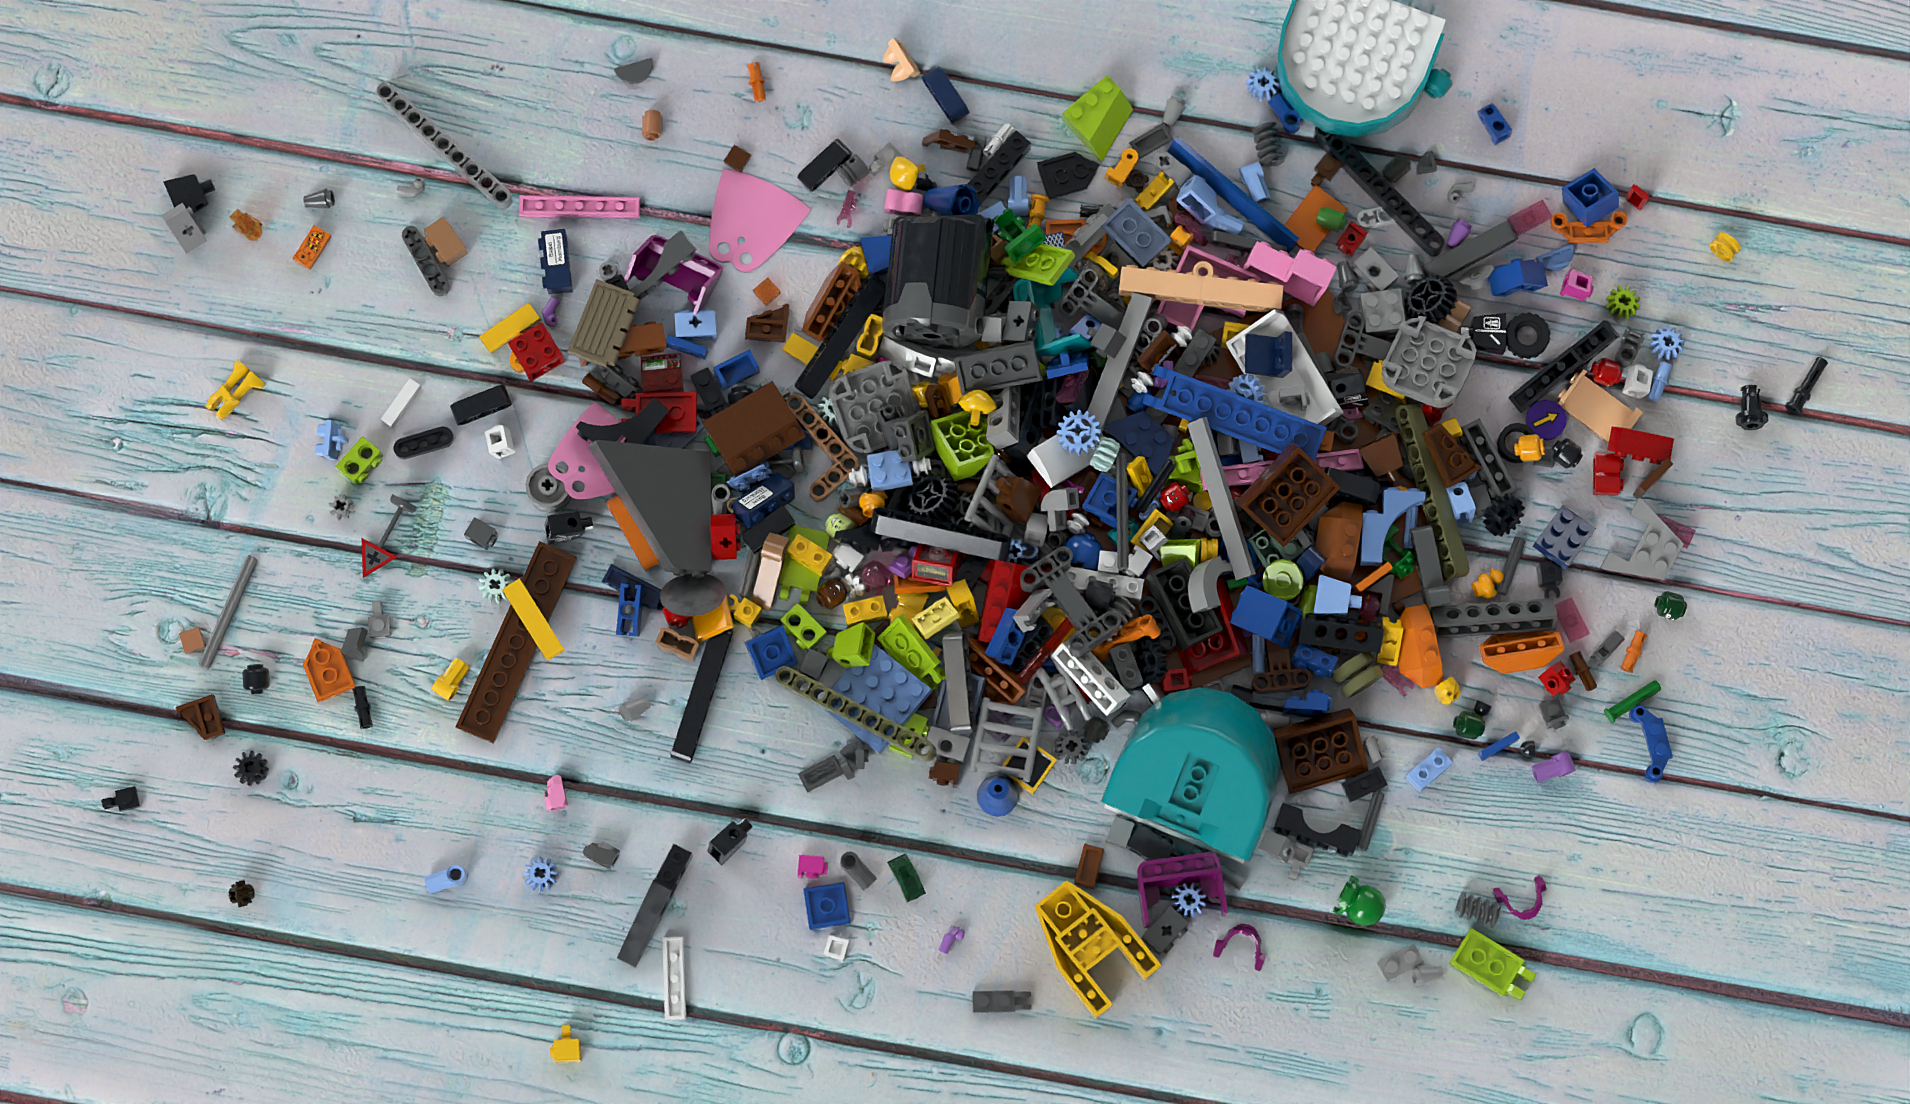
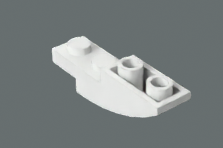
[879,335,956,378]

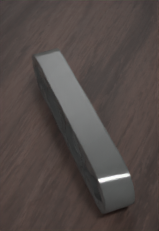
[402,226,450,297]
[1209,231,1287,253]

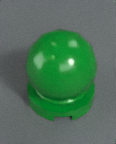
[1332,875,1386,926]

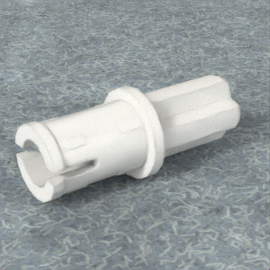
[983,124,1014,158]

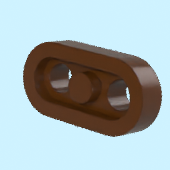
[925,383,951,420]

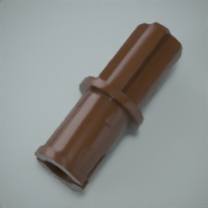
[582,372,620,405]
[1569,651,1597,691]

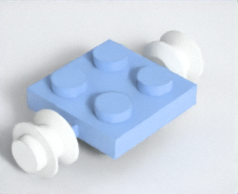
[849,450,931,492]

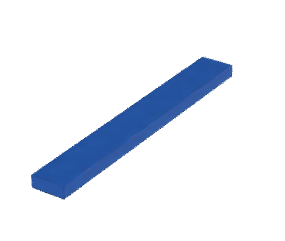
[1167,136,1300,253]

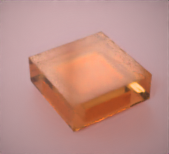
[753,277,781,306]

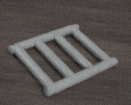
[964,454,1017,536]
[970,697,1043,782]

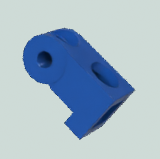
[1477,103,1512,145]

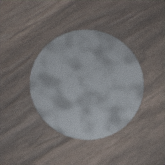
[660,574,726,616]

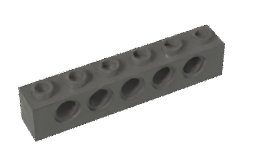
[1430,598,1557,639]

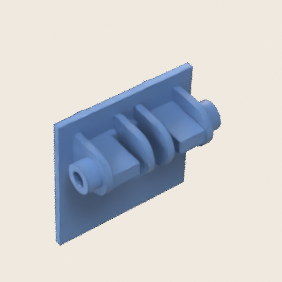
[727,460,774,492]

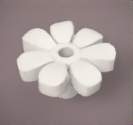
[841,573,866,598]

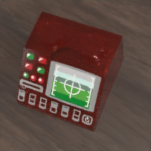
[640,353,685,393]

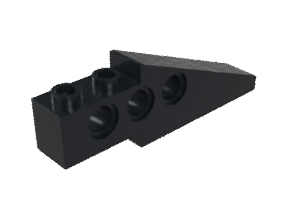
[1508,320,1620,413]
[617,843,693,968]

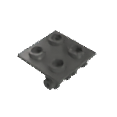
[1362,391,1404,436]

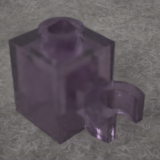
[985,711,1016,744]

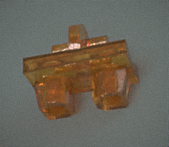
[229,209,263,241]

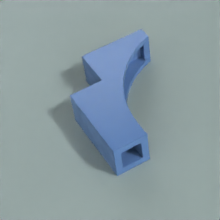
[1359,487,1425,566]

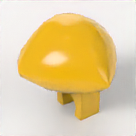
[889,156,926,192]
[837,246,869,279]
[958,389,997,426]

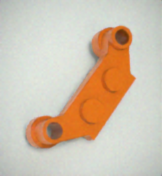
[1550,211,1628,244]
[1090,614,1161,662]

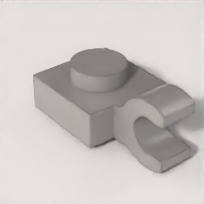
[869,142,903,176]
[368,600,391,638]
[1287,842,1314,881]

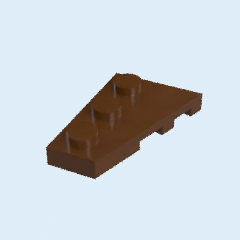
[1421,424,1481,488]

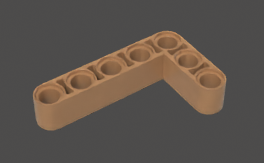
[786,394,859,502]

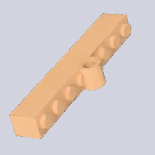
[1118,261,1284,313]

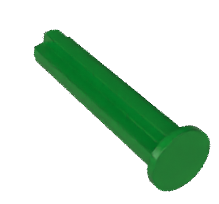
[1604,680,1661,723]

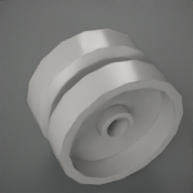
[525,463,571,513]

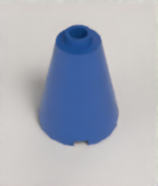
[924,184,979,215]
[977,775,1018,817]

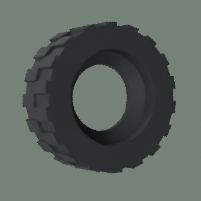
[1506,312,1551,359]

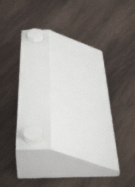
[1226,309,1344,426]

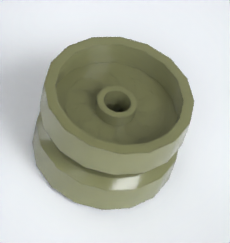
[1331,652,1384,699]

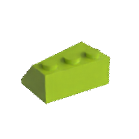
[1062,75,1133,163]
[930,411,994,481]

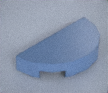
[1535,243,1575,271]

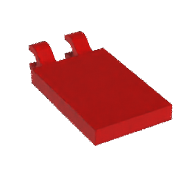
[621,392,697,434]

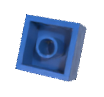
[1562,168,1619,227]

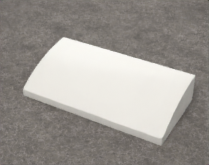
[1027,430,1104,488]

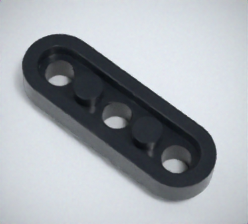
[393,426,454,459]

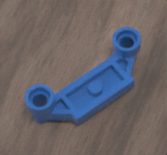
[1629,705,1673,783]

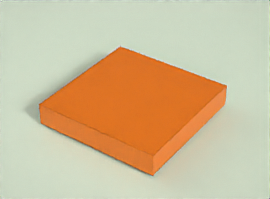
[1351,562,1393,594]

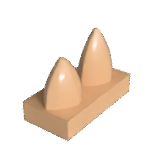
[883,38,921,81]

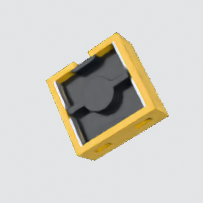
[1002,737,1057,795]

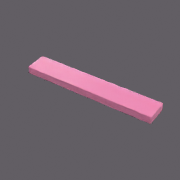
[519,195,640,218]

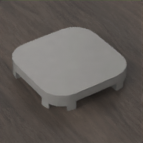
[1381,315,1477,408]
[829,361,916,453]

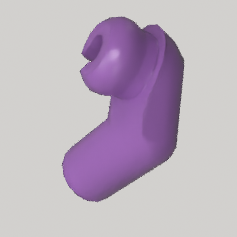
[542,297,560,327]

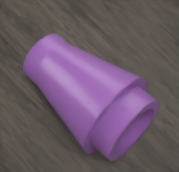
[1446,218,1472,249]

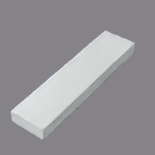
[663,936,686,1021]

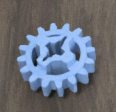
[1226,374,1267,404]
[1057,410,1102,455]

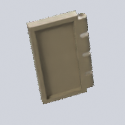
[568,279,641,367]

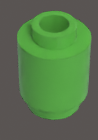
[1316,207,1347,232]

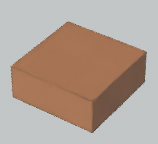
[179,627,206,654]

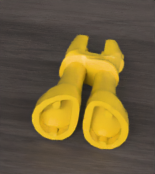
[206,359,266,420]

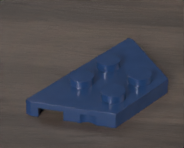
[1103,411,1174,476]

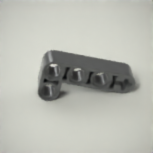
[1409,525,1451,607]

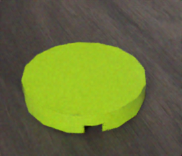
[1262,559,1304,601]

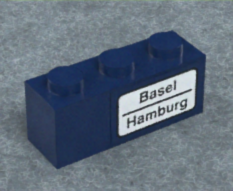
[538,229,573,295]
[733,472,795,528]

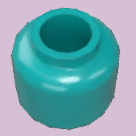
[1424,68,1452,99]

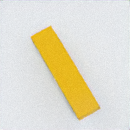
[502,579,565,662]

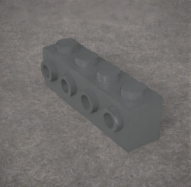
[1459,418,1517,502]

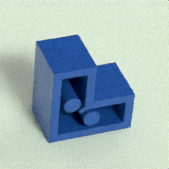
[1488,258,1548,297]

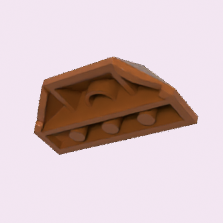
[802,261,861,341]
[1315,501,1363,584]
[967,636,1026,706]

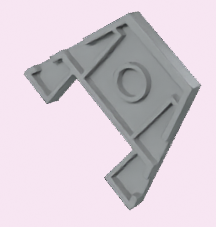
[1600,498,1684,580]

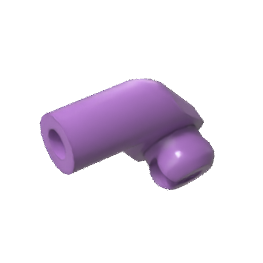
[1152,361,1173,389]
[938,927,965,954]

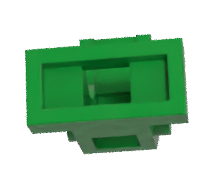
[994,208,1047,264]
[1382,524,1415,579]

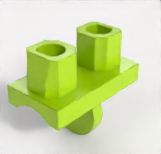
[1172,438,1201,475]

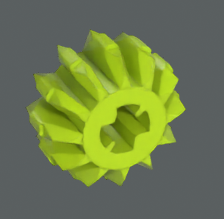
[1606,285,1640,320]

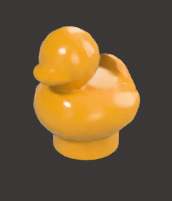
[859,490,888,518]
[1471,568,1504,599]

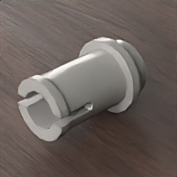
[1363,736,1385,763]

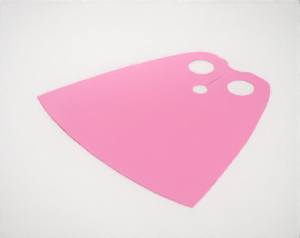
[709,169,811,272]
[548,402,626,499]

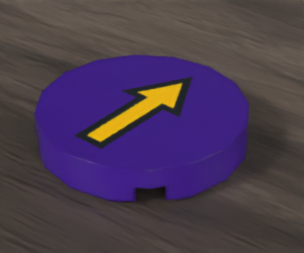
[1525,400,1567,441]

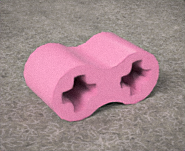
[884,189,924,216]

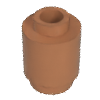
[642,110,662,141]

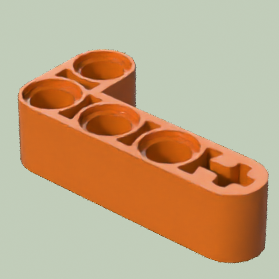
[605,494,660,572]

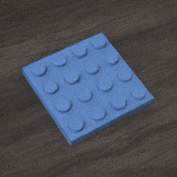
[824,644,933,754]

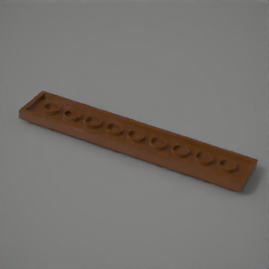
[456,541,577,744]

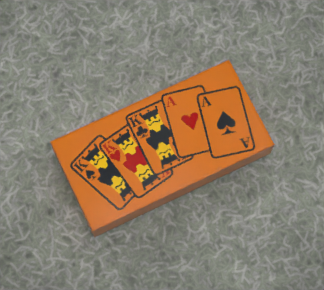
[292,225,332,270]

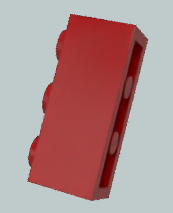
[1607,426,1674,465]

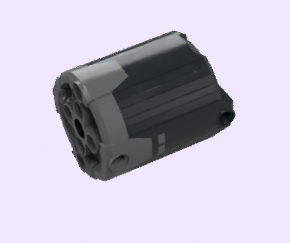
[882,214,993,350]

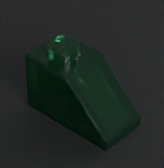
[887,853,926,902]

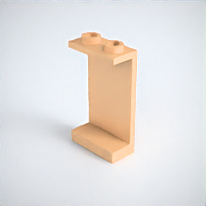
[1557,369,1643,443]

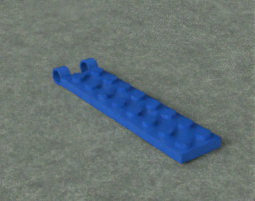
[1142,365,1327,461]

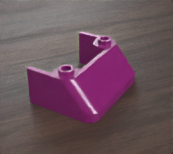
[624,235,723,315]
[1137,852,1228,928]

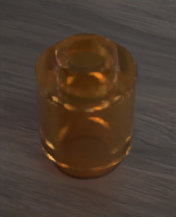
[838,505,868,526]

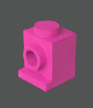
[1560,269,1594,301]
[797,855,828,879]

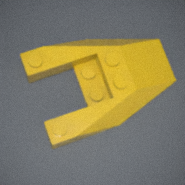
[1034,880,1162,1020]

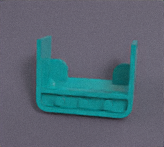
[1013,266,1093,357]

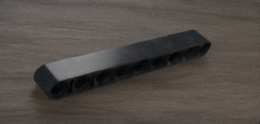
[1313,126,1444,257]

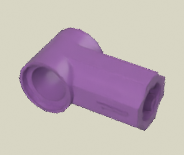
[1531,751,1576,783]

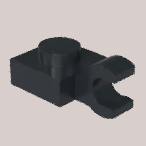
[101,786,140,812]

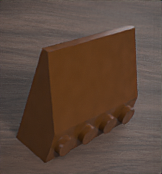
[702,381,806,477]
[1236,442,1341,547]
[1273,708,1368,794]

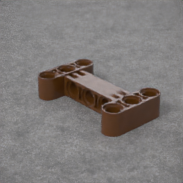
[1251,590,1312,694]

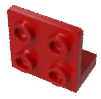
[508,323,565,382]

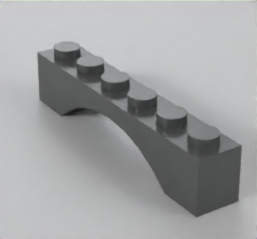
[627,230,697,300]

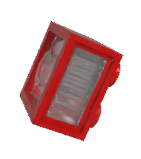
[912,543,962,587]

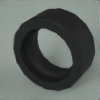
[1497,423,1535,463]

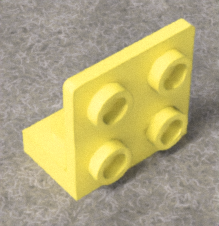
[911,597,960,640]

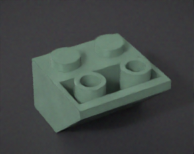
[1248,529,1304,569]

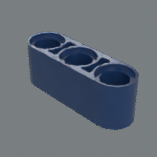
[922,66,970,124]
[1295,545,1327,590]

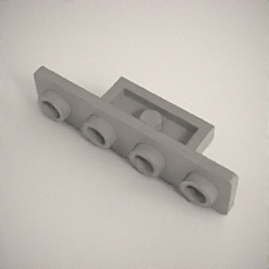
[1062,203,1116,268]

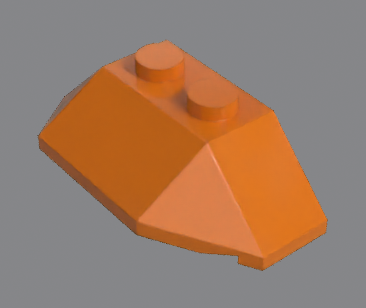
[1397,604,1443,688]
[1479,631,1564,674]

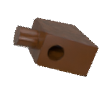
[1359,431,1404,483]
[995,477,1042,523]

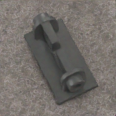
[601,364,643,399]

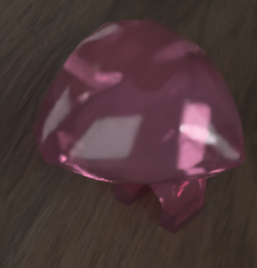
[861,560,894,597]

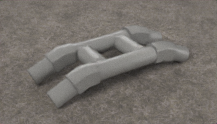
[1033,656,1092,730]

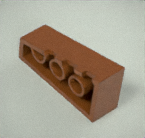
[579,321,666,367]

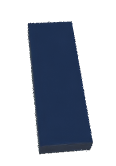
[602,564,661,610]

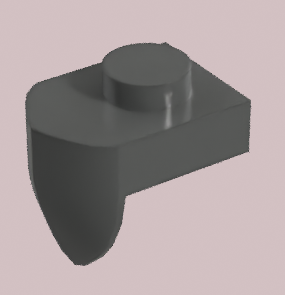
[840,742,869,769]

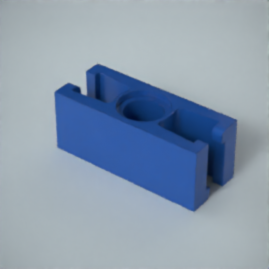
[616,583,644,637]
[985,608,1026,665]

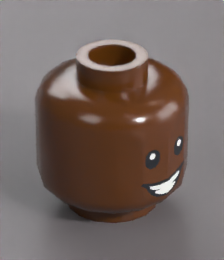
[816,579,848,609]

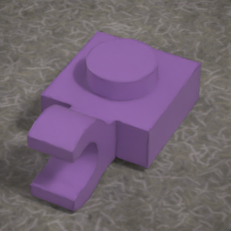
[888,545,918,579]

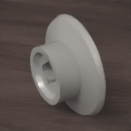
[1459,264,1493,290]

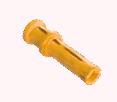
[1027,194,1049,229]

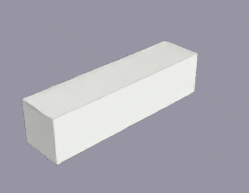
[381,379,421,429]

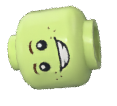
[825,513,856,543]

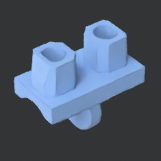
[315,420,349,460]

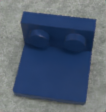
[1245,331,1292,378]

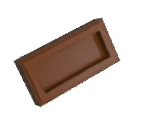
[1074,844,1104,889]

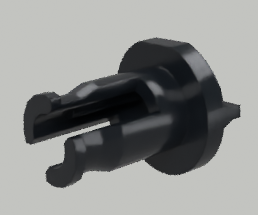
[1735,385,1769,430]

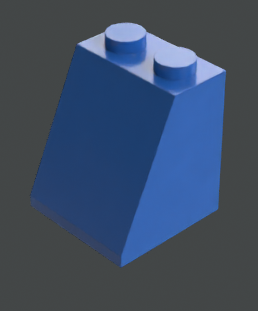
[1230,585,1304,649]

